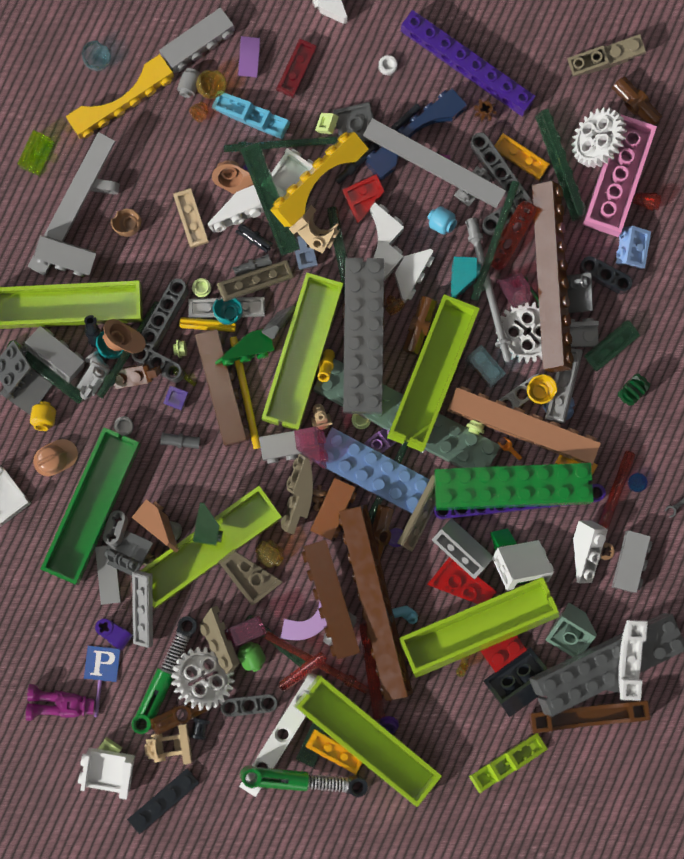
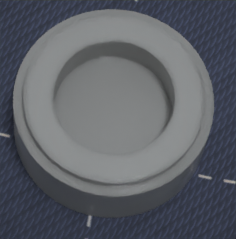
[114,416,134,436]

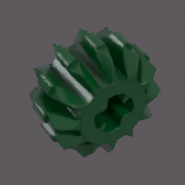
[618,373,650,406]

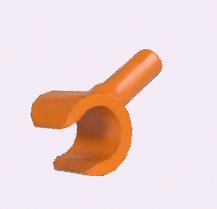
[498,437,522,460]

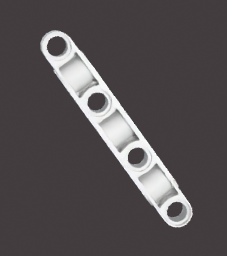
[239,671,317,797]

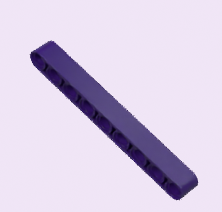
[434,484,606,520]

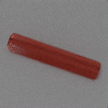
[278,652,327,692]

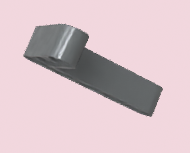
[471,133,532,236]
[132,278,189,383]

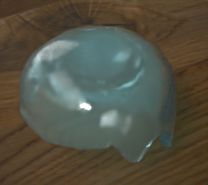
[82,40,111,72]

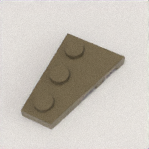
[218,550,282,606]
[199,605,239,674]

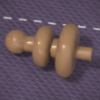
[312,485,327,511]

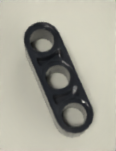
[579,256,632,294]

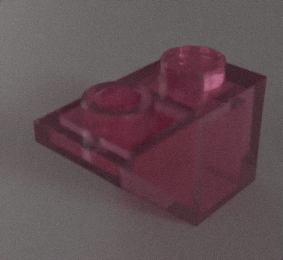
[496,273,530,308]
[294,426,328,468]
[225,616,267,648]

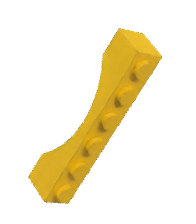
[66,54,174,139]
[270,132,368,227]

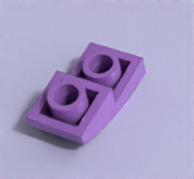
[238,36,260,77]
[364,428,397,454]

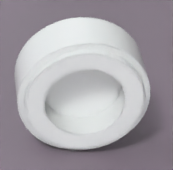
[379,55,397,75]

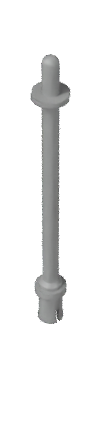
[465,218,512,362]

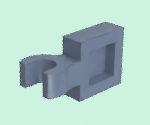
[295,236,318,270]

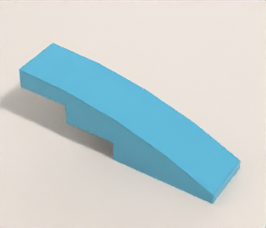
[211,91,290,139]

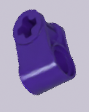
[95,619,133,651]

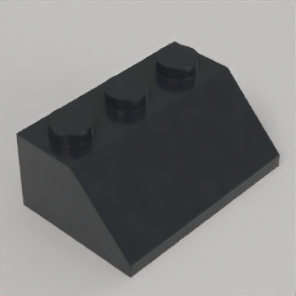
[483,647,548,717]

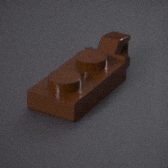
[110,363,162,389]

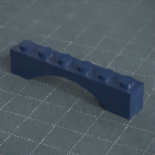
[366,88,467,182]

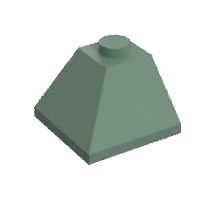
[545,603,597,657]

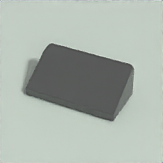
[262,306,295,340]

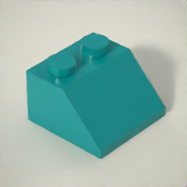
[451,257,480,299]

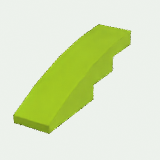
[469,733,548,793]

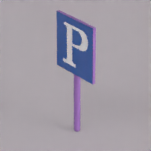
[84,646,120,717]

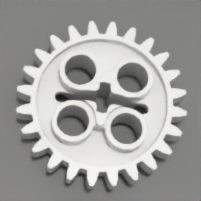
[571,107,627,168]
[496,301,542,364]
[171,647,235,711]

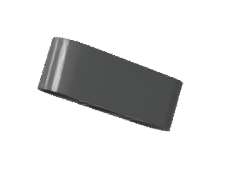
[221,694,278,717]

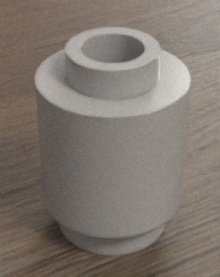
[177,68,201,98]

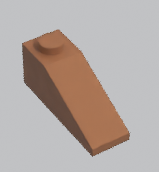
[132,499,179,553]

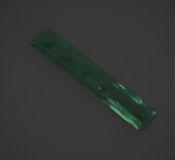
[535,109,586,221]
[240,142,300,256]

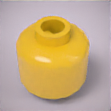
[30,401,56,431]

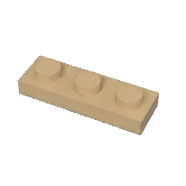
[173,188,209,248]

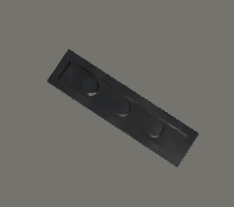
[127,768,200,834]

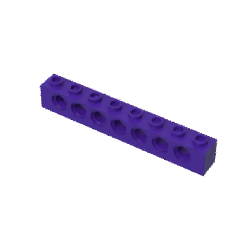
[401,10,535,117]

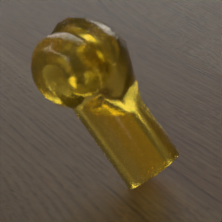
[456,655,470,677]

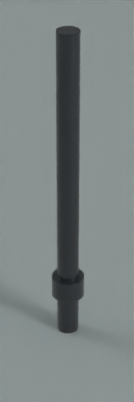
[334,103,421,184]

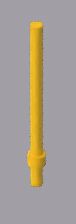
[230,336,261,449]

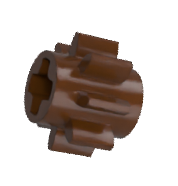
[473,98,497,123]

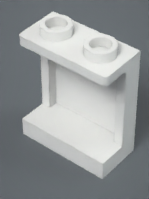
[261,148,314,199]
[0,466,31,527]
[492,540,554,590]
[78,748,135,799]

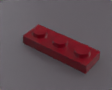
[276,38,317,98]

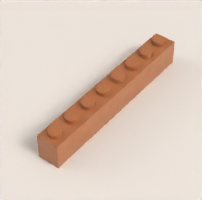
[447,386,601,465]

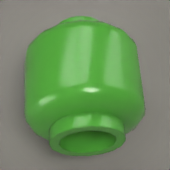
[237,642,266,672]

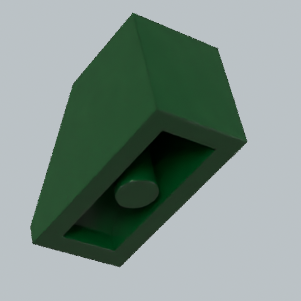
[193,503,223,546]

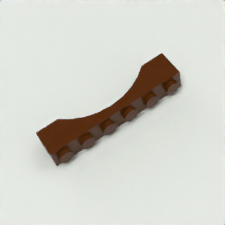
[529,700,650,733]

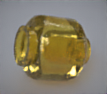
[255,539,284,568]

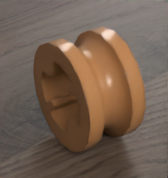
[600,543,615,560]

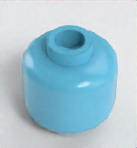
[428,206,457,235]

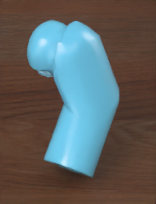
[392,606,418,624]

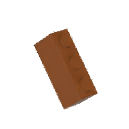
[310,478,357,541]

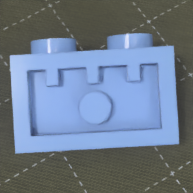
[616,226,651,269]

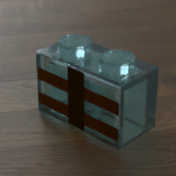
[465,345,506,389]

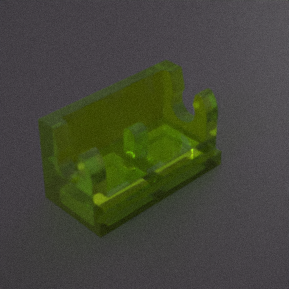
[17,130,55,176]

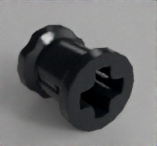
[189,718,210,740]

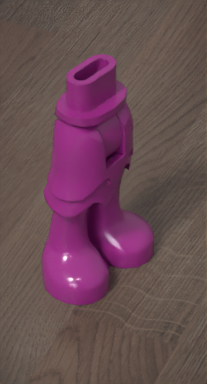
[26,684,95,721]

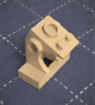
[289,205,339,253]
[144,723,193,764]

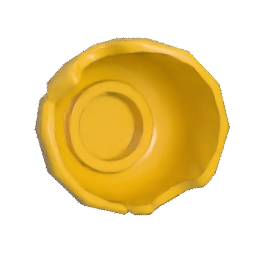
[527,374,557,405]

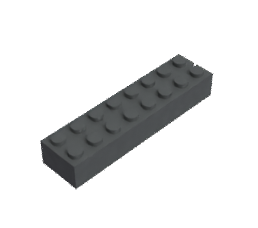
[343,258,384,414]
[529,613,684,716]

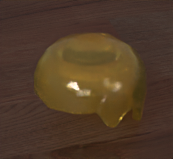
[196,70,227,99]

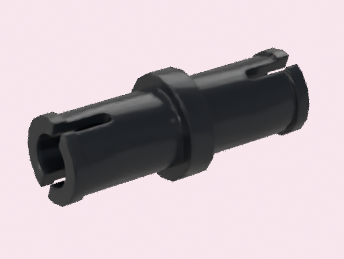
[235,223,273,253]
[84,315,100,347]

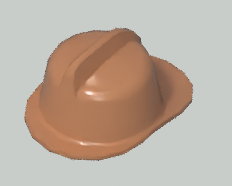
[212,160,255,194]
[103,319,146,353]
[33,439,78,477]

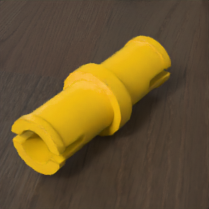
[317,349,335,382]

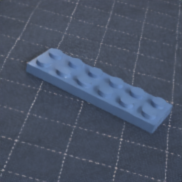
[314,427,430,514]

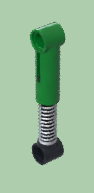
[132,616,198,734]
[240,765,368,797]

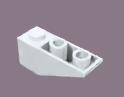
[208,185,265,233]
[573,520,608,583]

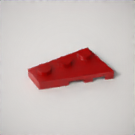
[427,557,496,604]

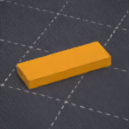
[494,133,550,180]
[305,729,362,775]

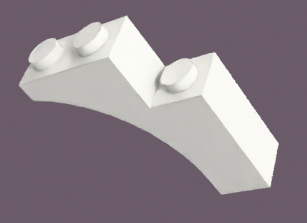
[370,203,404,281]

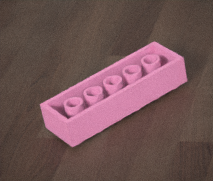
[582,114,657,237]

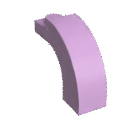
[281,602,327,640]

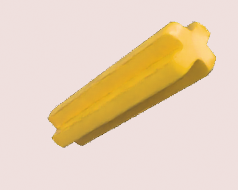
[180,317,236,332]

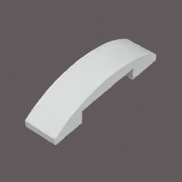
[619,620,647,701]

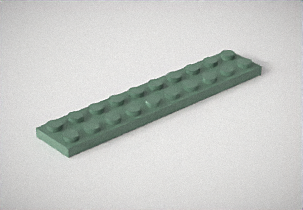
[313,359,500,468]

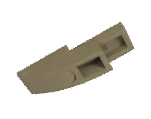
[567,34,646,77]
[281,454,313,534]

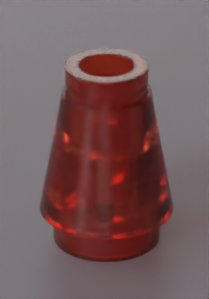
[633,192,662,211]

